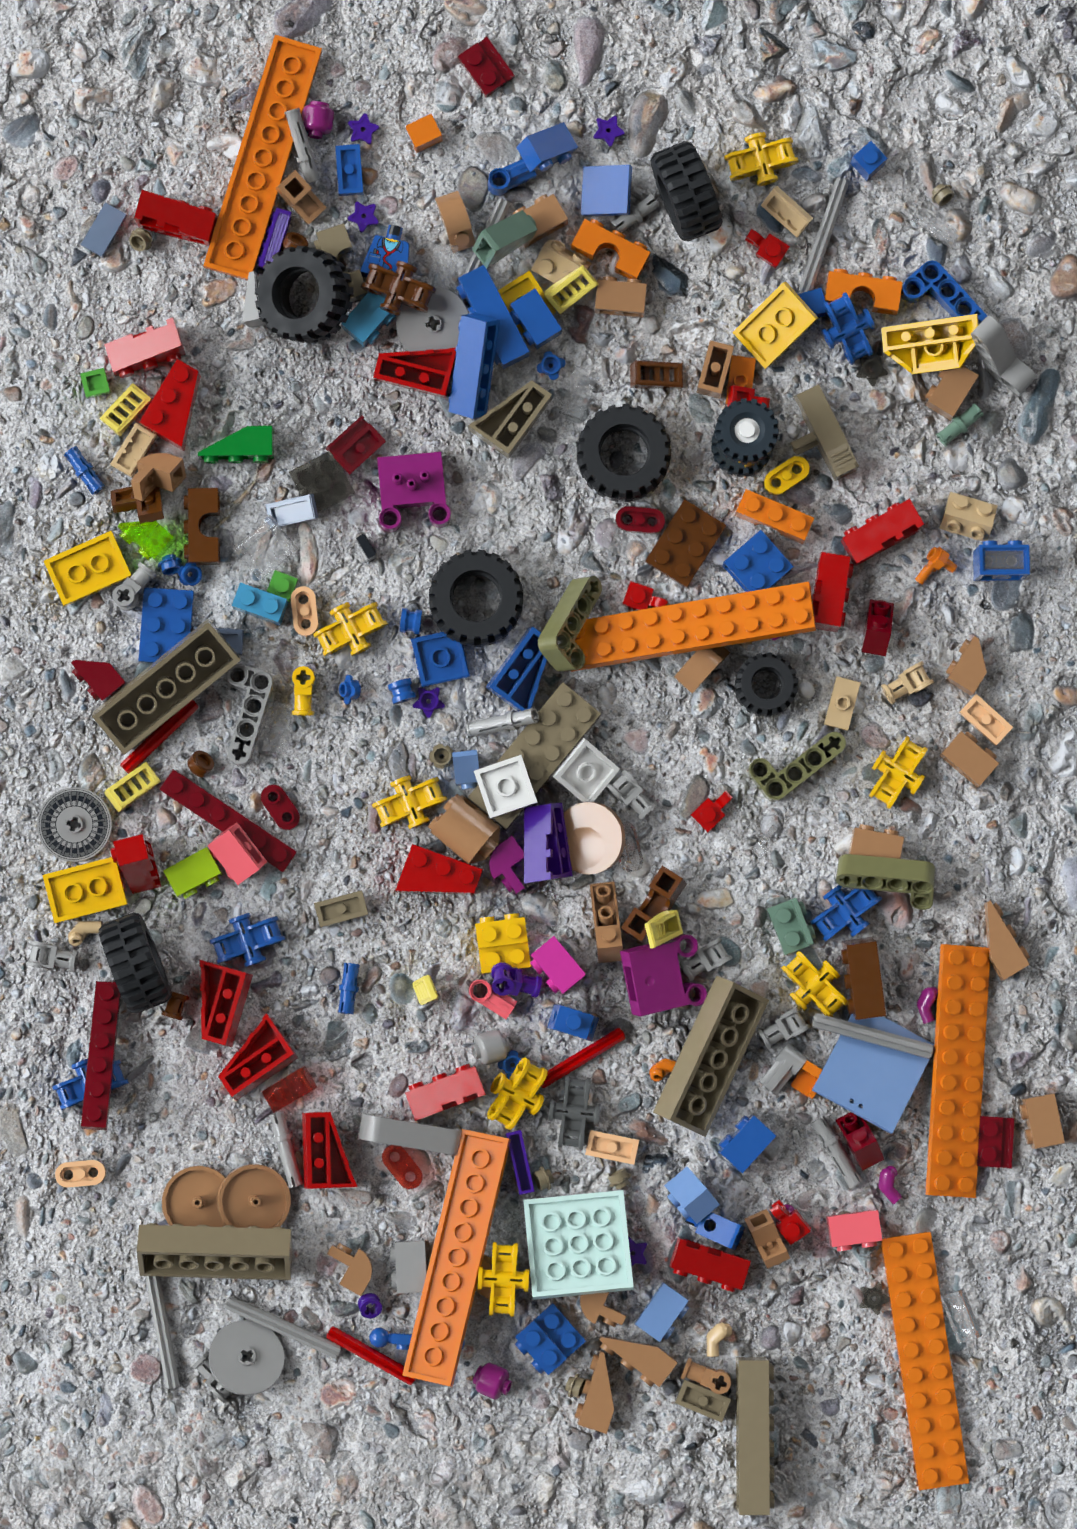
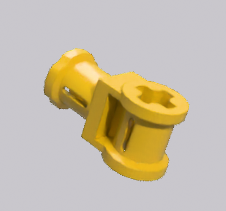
[292,666,315,716]

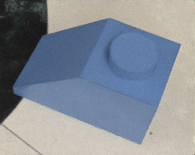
[452,750,479,790]

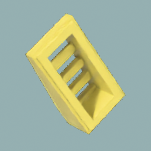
[544,265,599,314]
[100,383,152,436]
[104,762,161,812]
[645,910,683,948]
[413,975,439,1005]

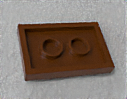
[645,499,726,589]

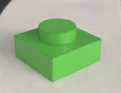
[80,368,111,399]
[267,570,298,603]

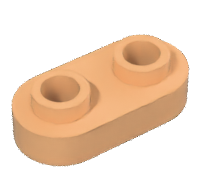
[291,586,319,637]
[55,1160,106,1187]

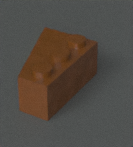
[841,937,886,1020]

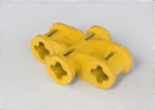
[724,132,799,186]
[313,602,388,657]
[869,736,928,809]
[372,775,448,829]
[781,951,847,1018]
[487,1057,547,1130]
[478,1242,529,1317]

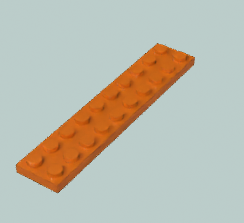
[203,35,322,281]
[571,581,816,672]
[925,944,990,1198]
[402,1129,510,1387]
[881,1231,969,1491]

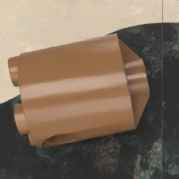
[428,794,500,864]

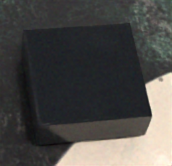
[356,534,377,562]

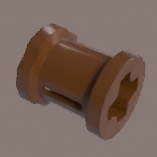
[161,991,189,1021]

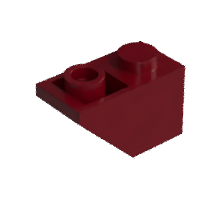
[861,599,894,657]
[71,660,127,702]
[835,1112,885,1171]

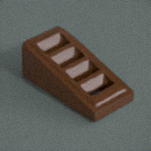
[630,360,683,389]

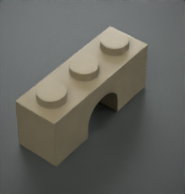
[313,223,367,302]

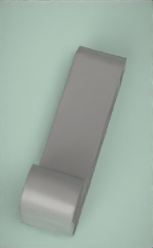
[971,315,1037,396]
[226,664,274,766]
[358,1114,462,1155]

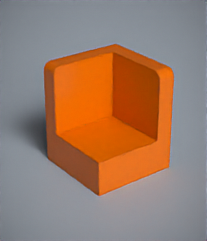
[406,114,443,153]
[791,1060,822,1099]

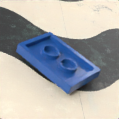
[138,587,194,663]

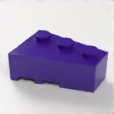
[524,803,573,883]

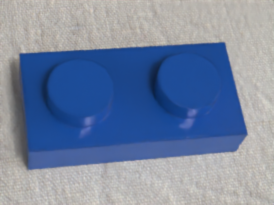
[335,144,364,196]

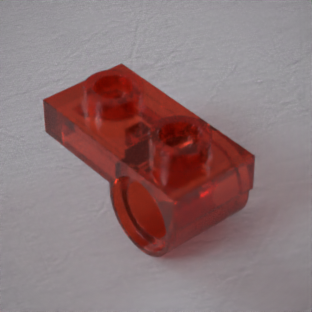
[261,1066,318,1113]

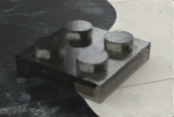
[289,451,355,513]

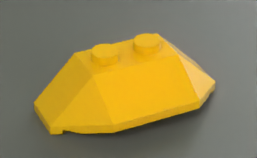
[881,314,979,374]

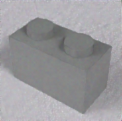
[390,1240,427,1293]

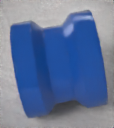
[400,608,422,635]
[387,678,416,705]

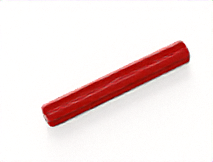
[120,700,199,774]
[541,1028,626,1088]
[326,1326,416,1385]

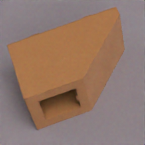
[946,636,987,696]

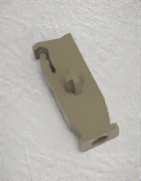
[790,384,859,481]

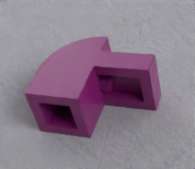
[489,836,525,895]

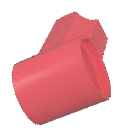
[468,979,518,1020]

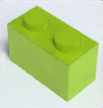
[163,847,223,899]

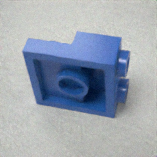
[515,1303,586,1375]

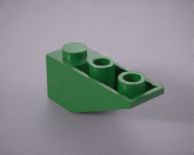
[198,426,274,464]

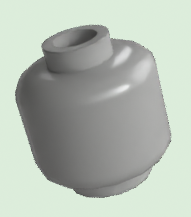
[471,1030,510,1065]

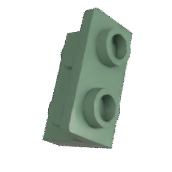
[767,898,816,956]

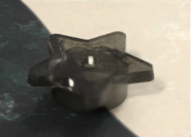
[856,355,888,386]
[859,1282,890,1315]

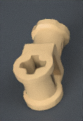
[881,661,935,705]

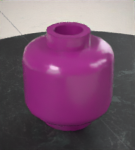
[302,101,334,139]
[473,1362,512,1400]

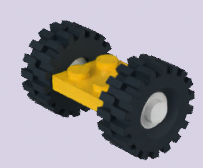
[711,398,779,477]

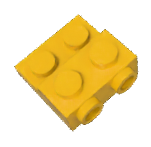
[475,913,531,974]

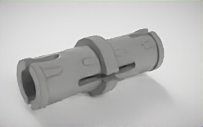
[611,194,660,233]

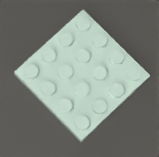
[523,1190,634,1300]

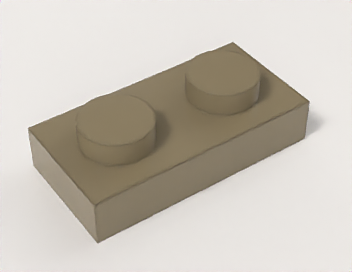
[314,890,369,928]
[675,1379,731,1423]

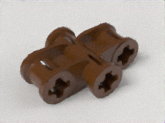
[361,261,436,315]

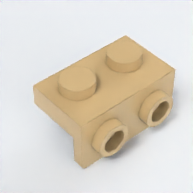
[531,239,592,294]
[939,492,998,541]

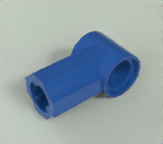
[487,159,537,196]

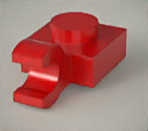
[745,229,790,268]
[727,385,770,408]
[622,581,668,610]
[691,791,733,833]
[770,1199,811,1245]

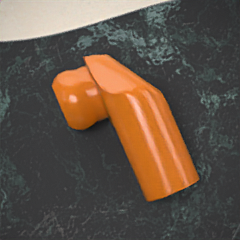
[649,1058,676,1082]

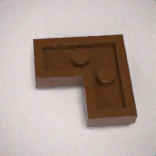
[110,486,164,524]

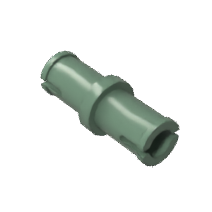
[936,403,984,447]

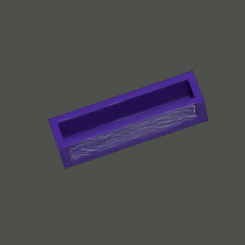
[257,208,292,270]
[506,1130,535,1195]

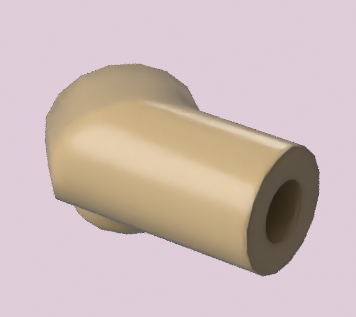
[68,921,102,946]
[706,1322,732,1357]

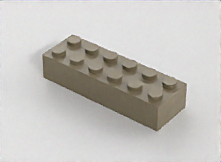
[92,619,241,755]
[468,682,601,831]
[653,975,769,1137]
[137,1223,293,1280]
[736,1357,775,1515]

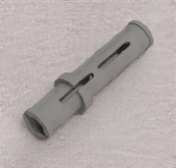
[284,108,321,183]
[466,708,539,738]
[269,1111,304,1188]
[811,1116,863,1188]

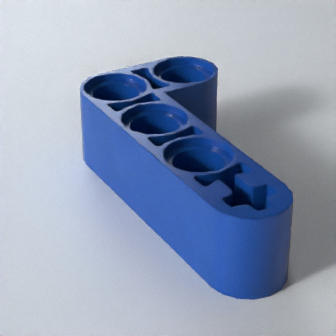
[901,260,987,324]

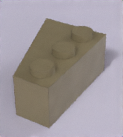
[468,380,552,459]

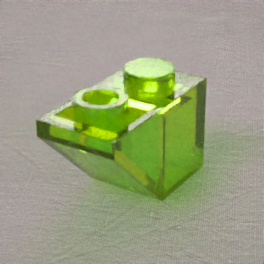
[117,521,176,562]

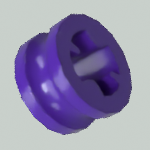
[358,1293,382,1319]

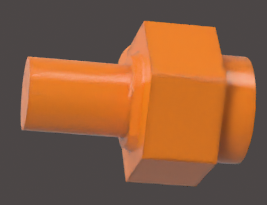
[915,546,957,585]

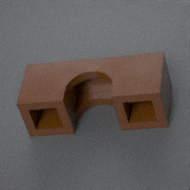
[184,488,220,565]
[621,865,687,945]

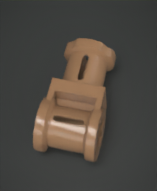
[681,1357,731,1394]

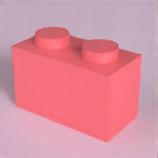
[207,822,267,885]
[826,1210,882,1251]

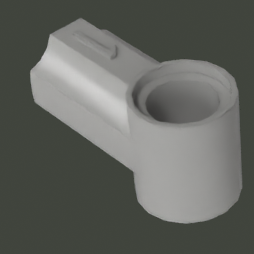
[760,1043,808,1095]

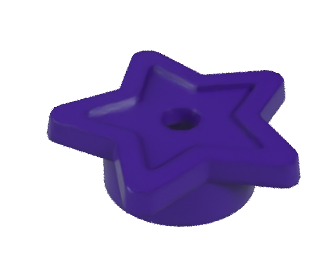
[348,113,380,145]
[593,116,625,147]
[347,201,379,233]
[413,687,445,718]
[628,1237,647,1267]

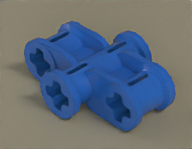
[821,292,876,365]
[810,885,882,942]
[209,913,286,967]
[52,1059,129,1110]

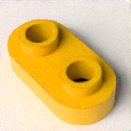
[764,456,810,496]

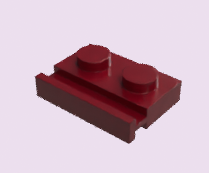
[458,36,515,98]
[325,415,386,475]
[977,1116,1015,1169]

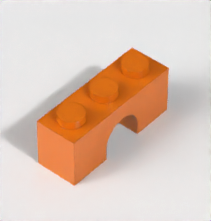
[571,219,650,279]
[824,269,902,316]
[735,489,814,544]

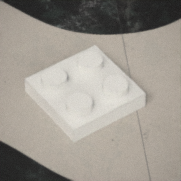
[551,737,620,803]
[474,755,537,819]

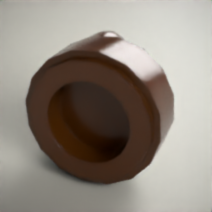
[281,232,309,253]
[187,750,214,778]

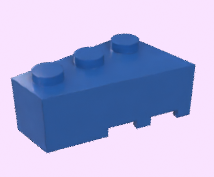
[486,627,547,711]

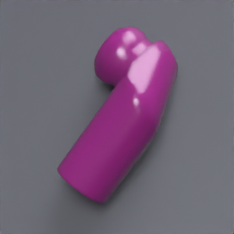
[917,987,938,1024]
[878,1166,902,1204]

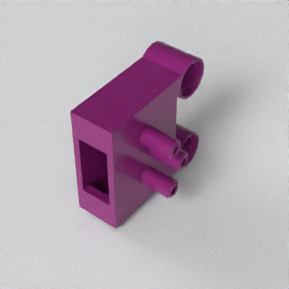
[377,452,451,533]
[620,934,707,1017]

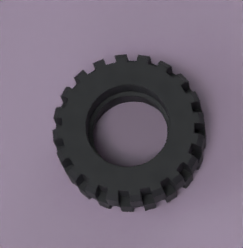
[650,141,723,242]
[255,246,354,343]
[577,404,672,502]
[429,549,523,647]
[99,912,172,1013]

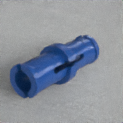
[64,446,105,495]
[338,963,360,1015]

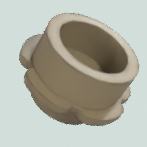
[932,184,954,206]
[129,228,152,252]
[429,744,453,769]
[533,1166,554,1191]
[607,1168,631,1190]
[565,1374,586,1398]

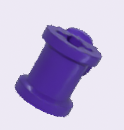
[491,962,542,998]

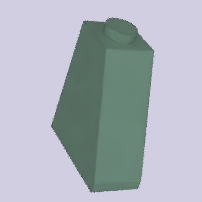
[472,210,538,269]

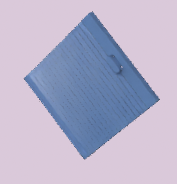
[812,1014,935,1134]

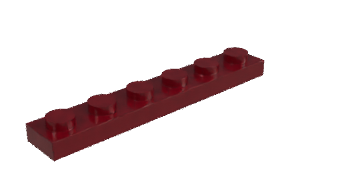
[159,769,297,873]
[81,981,121,1130]

